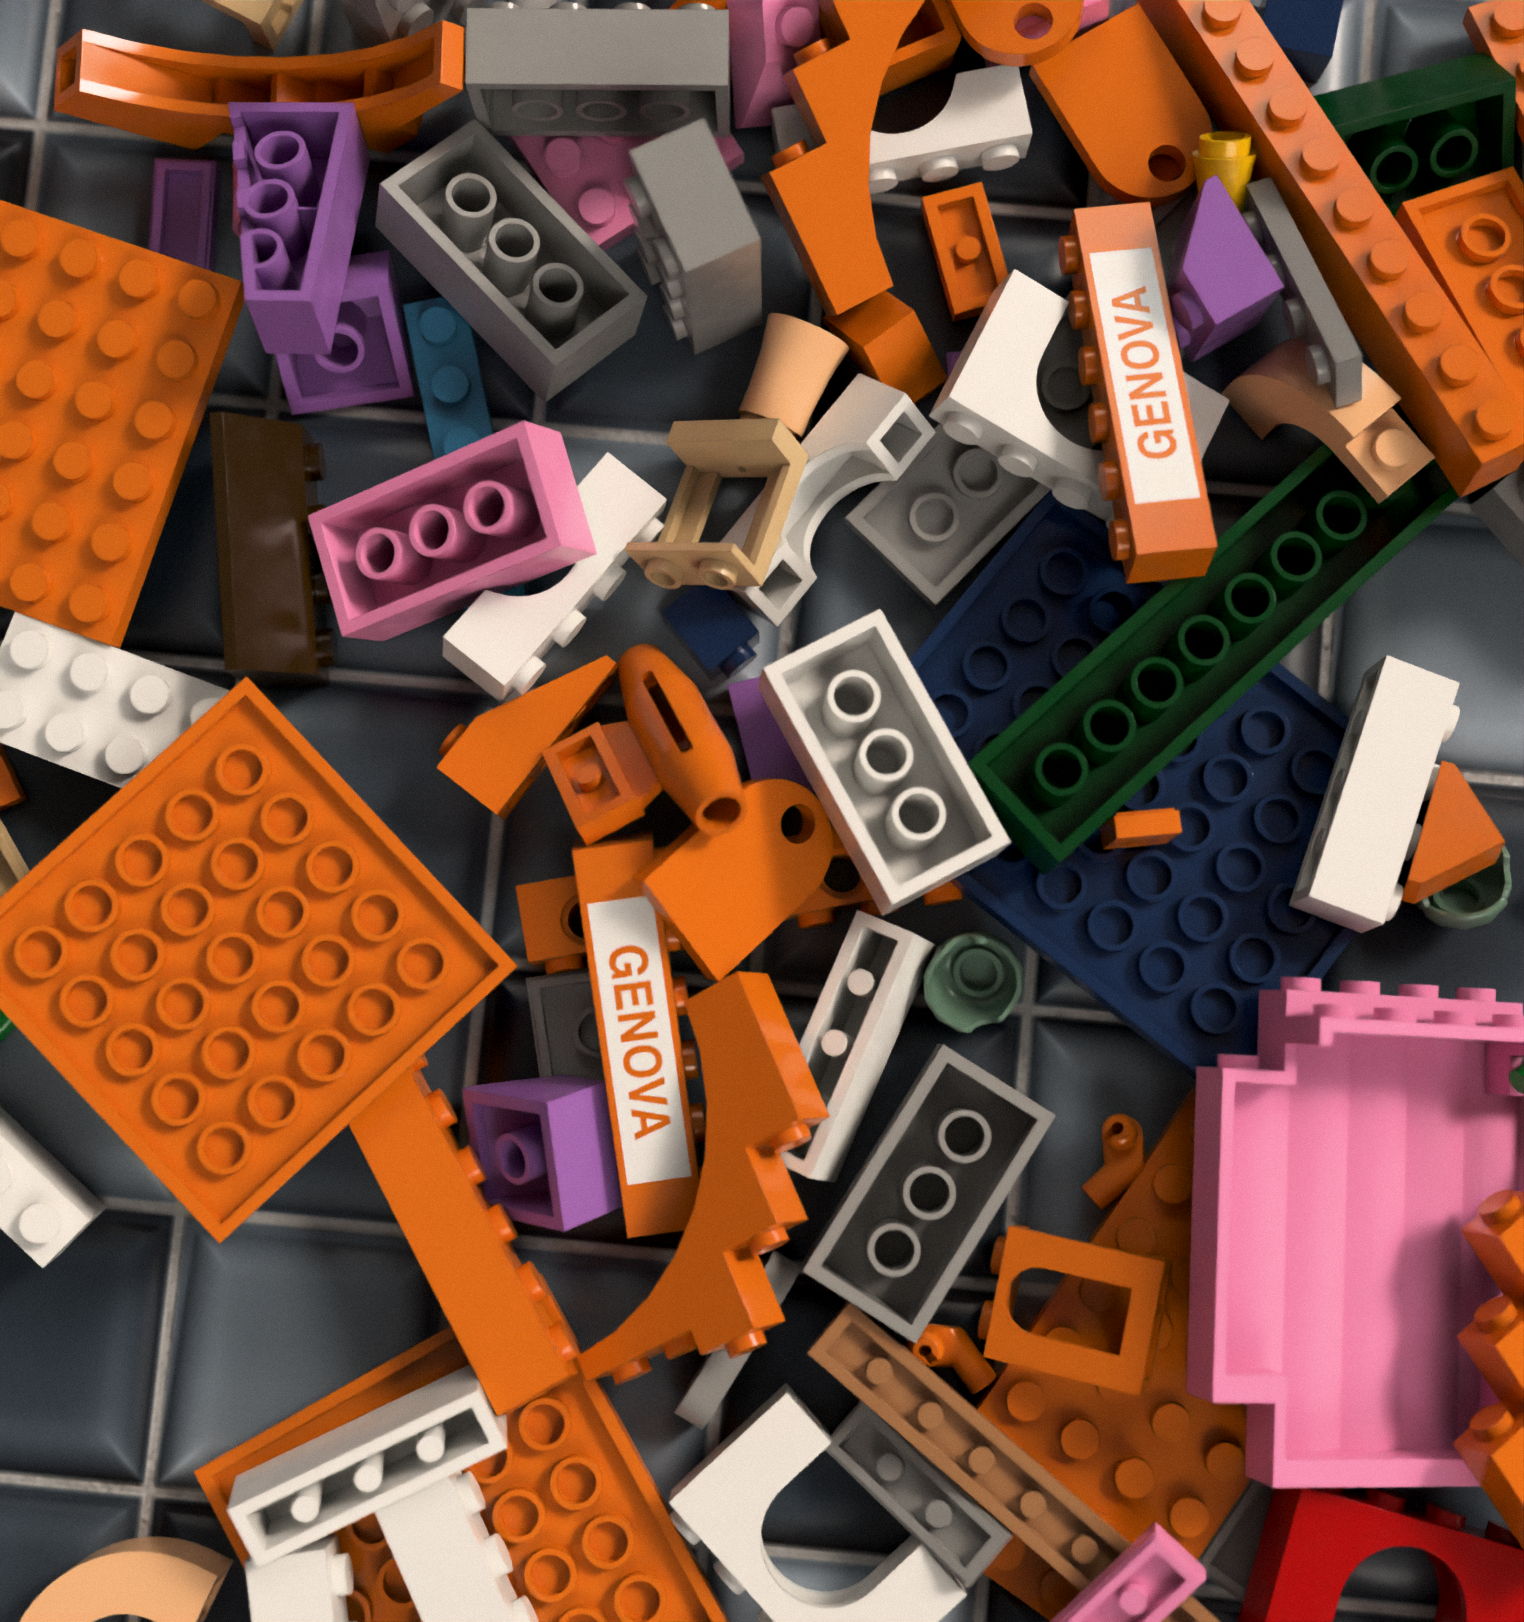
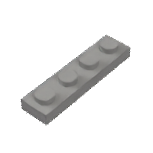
[1241,176,1362,408]

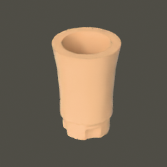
[738,313,849,439]

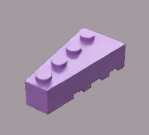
[228,102,370,354]

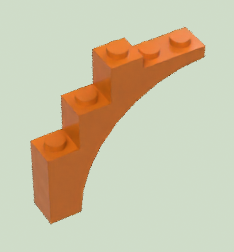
[760,0,925,315]
[54,20,466,154]
[577,971,830,1385]
[1453,1189,1524,1549]

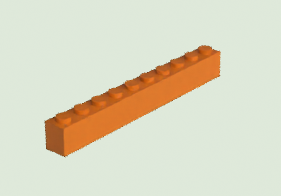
[1137,0,1524,498]

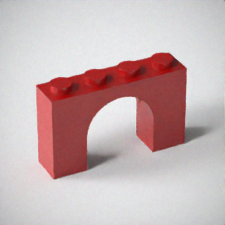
[1237,1487,1524,1622]

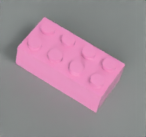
[308,420,597,641]

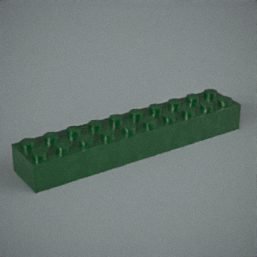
[967,403,1459,876]

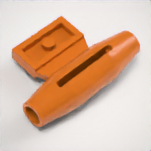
[541,643,747,846]

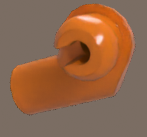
[1081,1113,1145,1211]
[906,1324,997,1394]

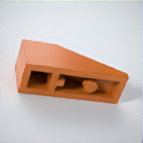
[436,655,618,820]

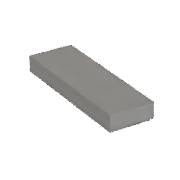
[824,1400,1014,1588]

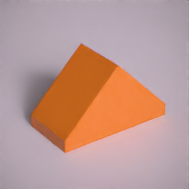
[823,290,948,405]
[1401,761,1505,904]

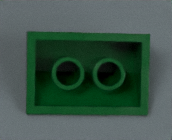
[1313,51,1516,217]

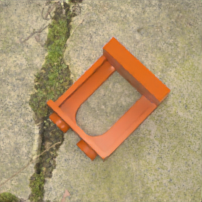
[978,1224,1173,1396]

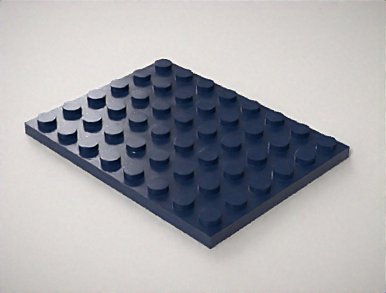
[909,489,1430,1080]

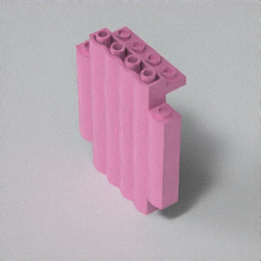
[1186,977,1524,1488]

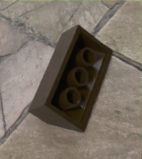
[209,412,338,690]

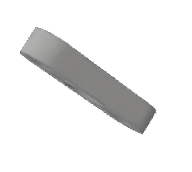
[674,1249,802,1430]

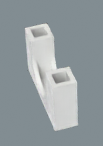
[929,269,1230,529]
[668,1383,967,1622]

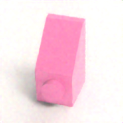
[727,0,821,129]

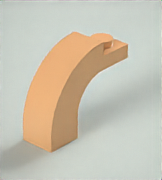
[1221,338,1435,504]
[20,1536,233,1622]

